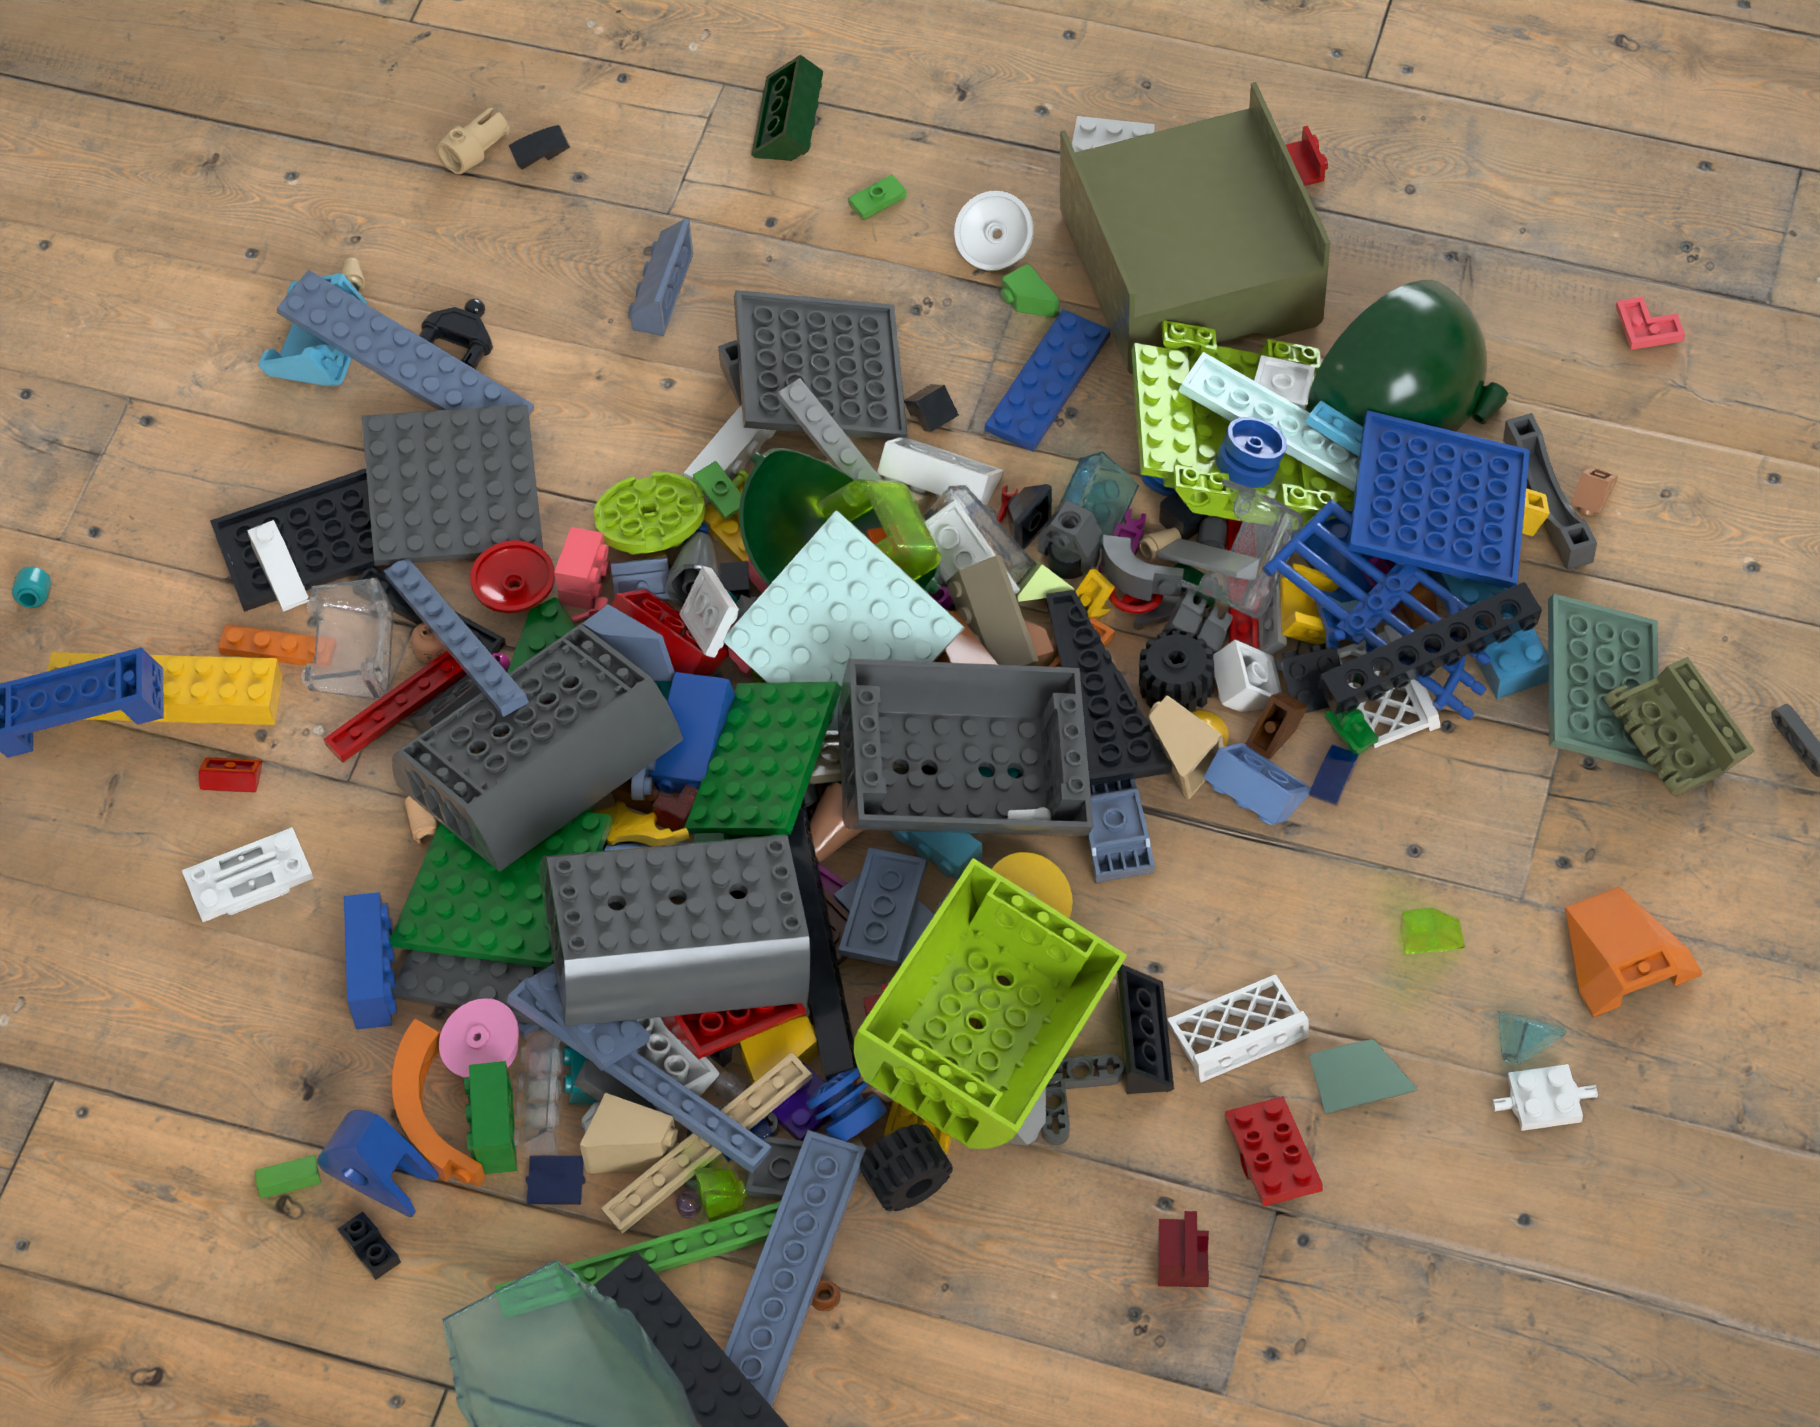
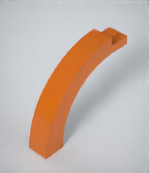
[392,1018,486,1187]

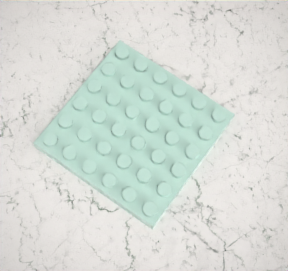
[723,511,965,731]

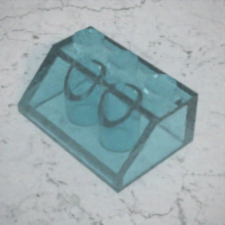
[1057,451,1139,549]

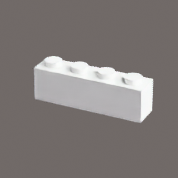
[684,405,776,502]

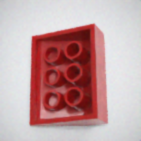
[660,1003,806,1060]

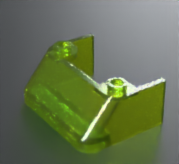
[816,479,941,581]

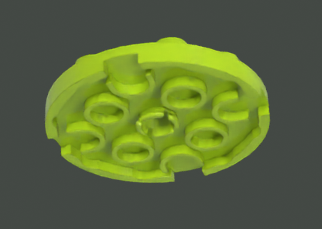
[593,472,706,555]

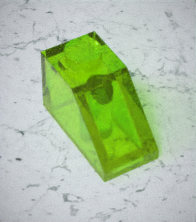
[1400,908,1465,955]
[695,1167,747,1222]

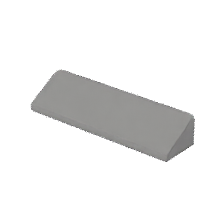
[1156,539,1259,580]

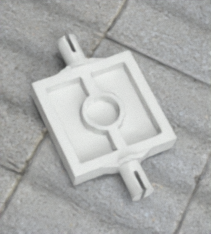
[1492,1064,1598,1131]

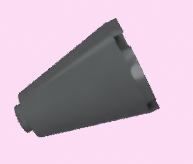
[666,532,722,606]

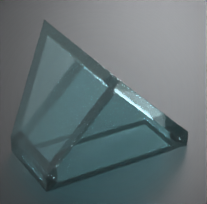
[1498,1011,1567,1065]

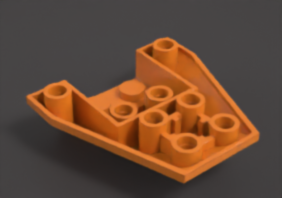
[1565,887,1702,1017]

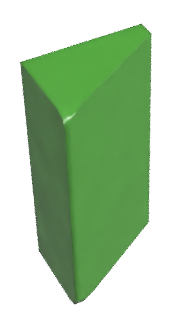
[255,1155,321,1199]

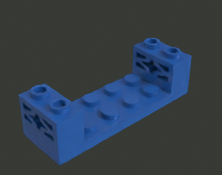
[0,647,164,758]

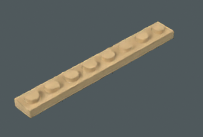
[601,1052,813,1234]

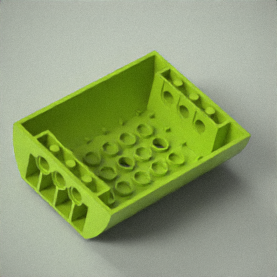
[854,858,1127,1149]

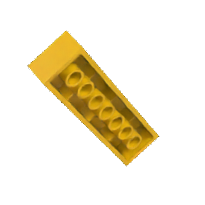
[47,652,283,725]

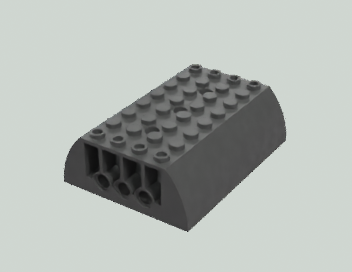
[539,834,810,1027]

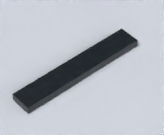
[352,566,506,654]

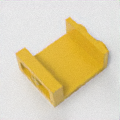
[1280,563,1340,648]

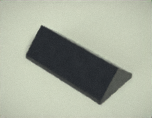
[1116,964,1174,1094]

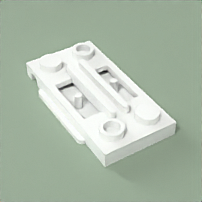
[182,827,314,922]

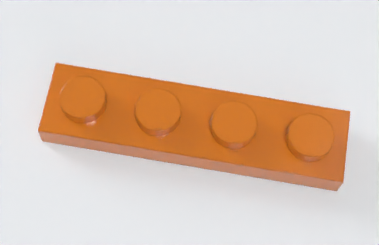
[218,624,336,669]

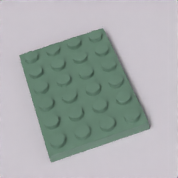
[1548,593,1659,772]

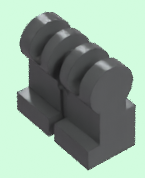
[1161,589,1233,654]

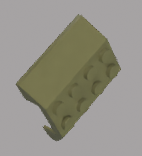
[1604,657,1755,797]

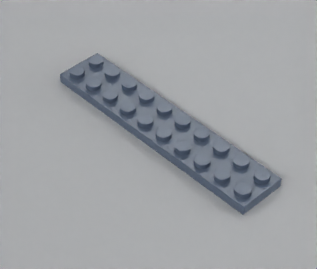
[277,270,534,416]
[724,1130,867,1408]

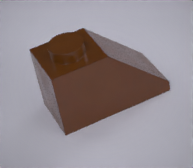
[1245,692,1308,759]

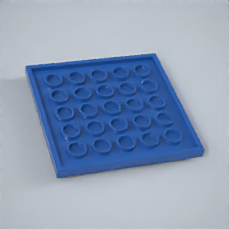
[1347,410,1530,589]

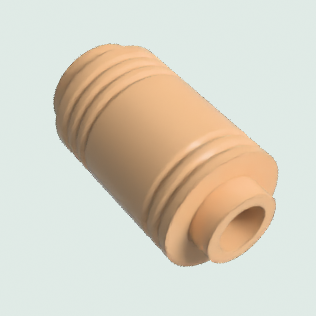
[405,796,439,846]

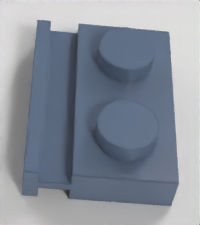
[611,556,670,600]

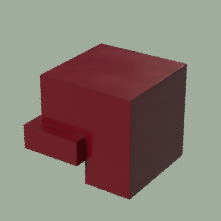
[1158,1211,1209,1287]

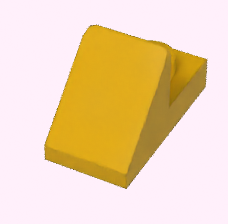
[1075,569,1115,620]

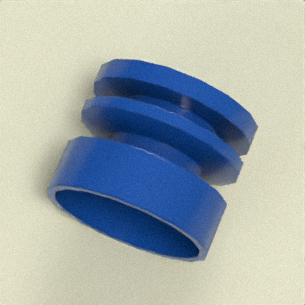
[806,1067,888,1141]

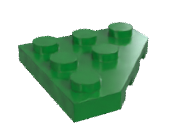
[507,597,575,674]

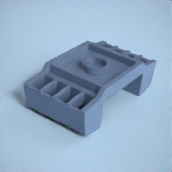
[1087,779,1155,883]

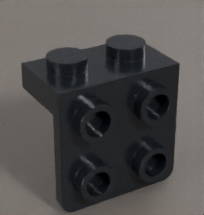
[1274,643,1341,713]

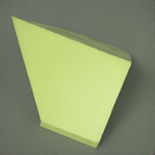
[1015,560,1074,602]

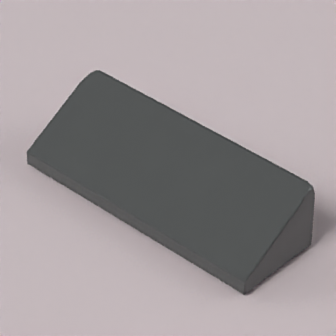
[573,1059,658,1111]

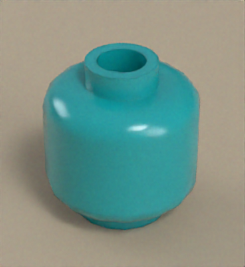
[12,566,51,608]

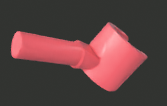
[571,597,611,623]

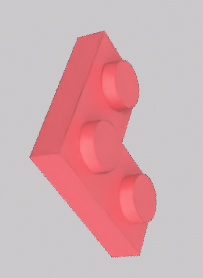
[1616,297,1685,350]

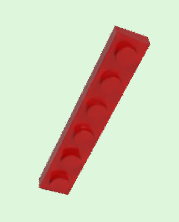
[324,651,467,763]

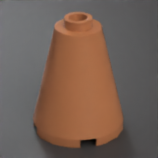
[809,782,864,863]

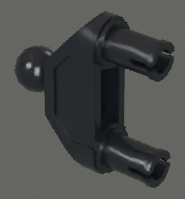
[419,298,493,370]

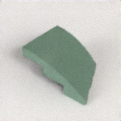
[1309,1039,1418,1114]

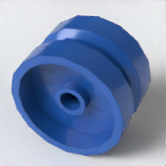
[1216,417,1287,488]

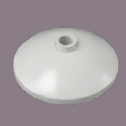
[954,191,1034,271]

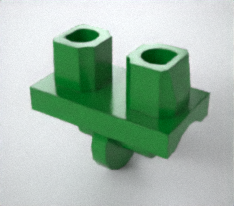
[1324,709,1379,756]

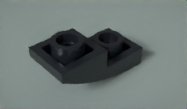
[508,125,570,170]
[337,1211,401,1280]

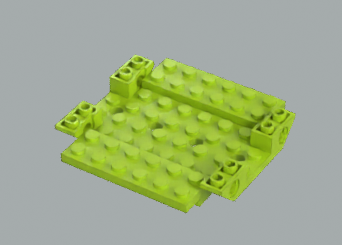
[1131,320,1355,531]

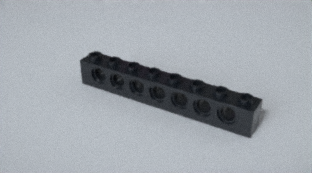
[1318,582,1542,715]

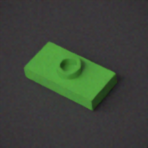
[848,174,907,220]
[693,461,741,521]

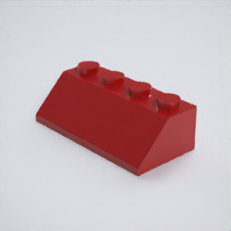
[611,589,729,676]

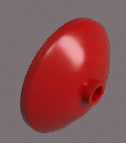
[470,540,555,614]

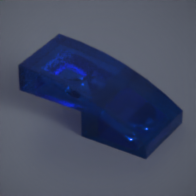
[1309,744,1360,806]

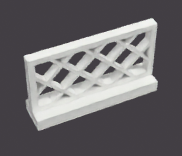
[1338,625,1440,748]
[1167,974,1309,1083]

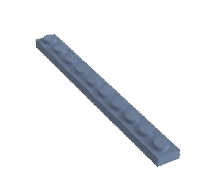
[383,559,529,717]
[507,977,772,1173]

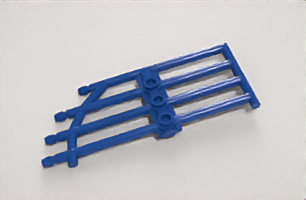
[1262,499,1491,721]

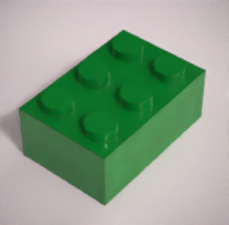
[464,1061,518,1174]

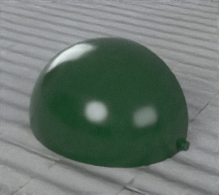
[1306,280,1487,432]
[739,448,941,595]

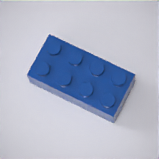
[344,892,397,1030]

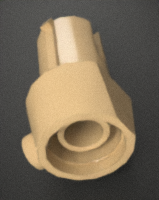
[436,108,510,174]

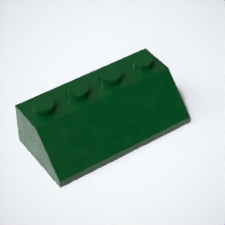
[751,54,823,161]

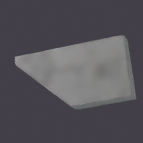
[1134,593,1182,630]

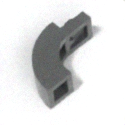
[1101,535,1184,601]

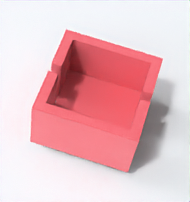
[554,527,611,610]

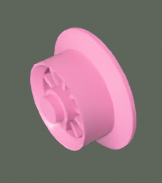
[439,998,519,1078]

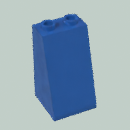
[650,672,735,798]

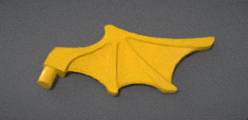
[591,801,689,846]

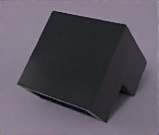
[904,384,959,432]
[1159,493,1209,540]

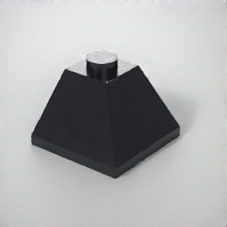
[1007,484,1052,556]

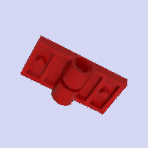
[1225,1096,1323,1207]

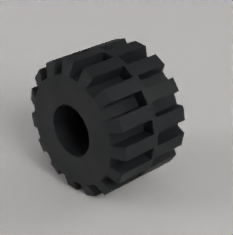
[1139,630,1214,713]
[860,1124,953,1211]

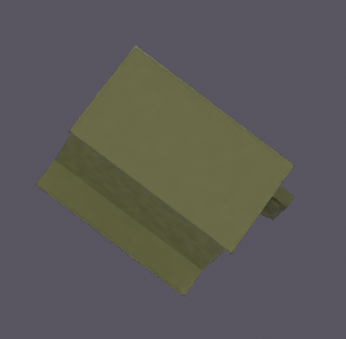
[1060,82,1331,374]

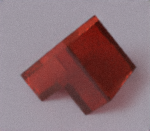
[652,784,698,835]

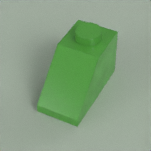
[1000,264,1059,318]

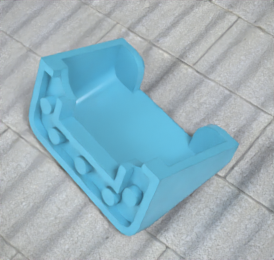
[258,273,368,387]

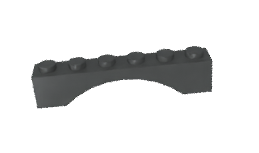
[1503,413,1597,570]

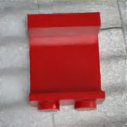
[1286,125,1328,186]

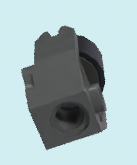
[1038,501,1103,579]

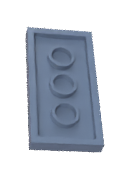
[839,848,927,967]
[525,964,651,1071]

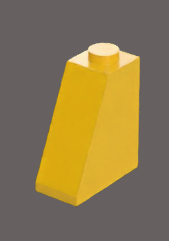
[739,1015,818,1084]

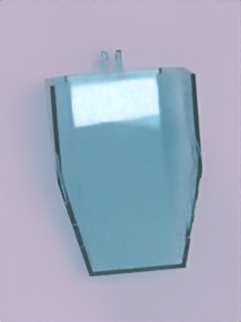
[442,1259,699,1427]

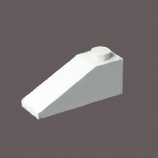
[247,520,309,612]

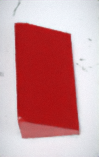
[198,757,262,793]

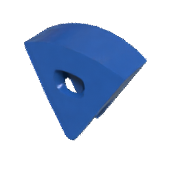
[317,1110,439,1217]

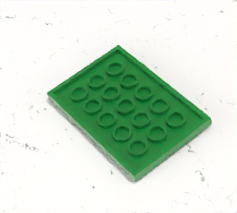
[685,682,841,835]

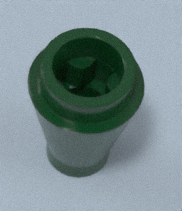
[1471,382,1508,424]

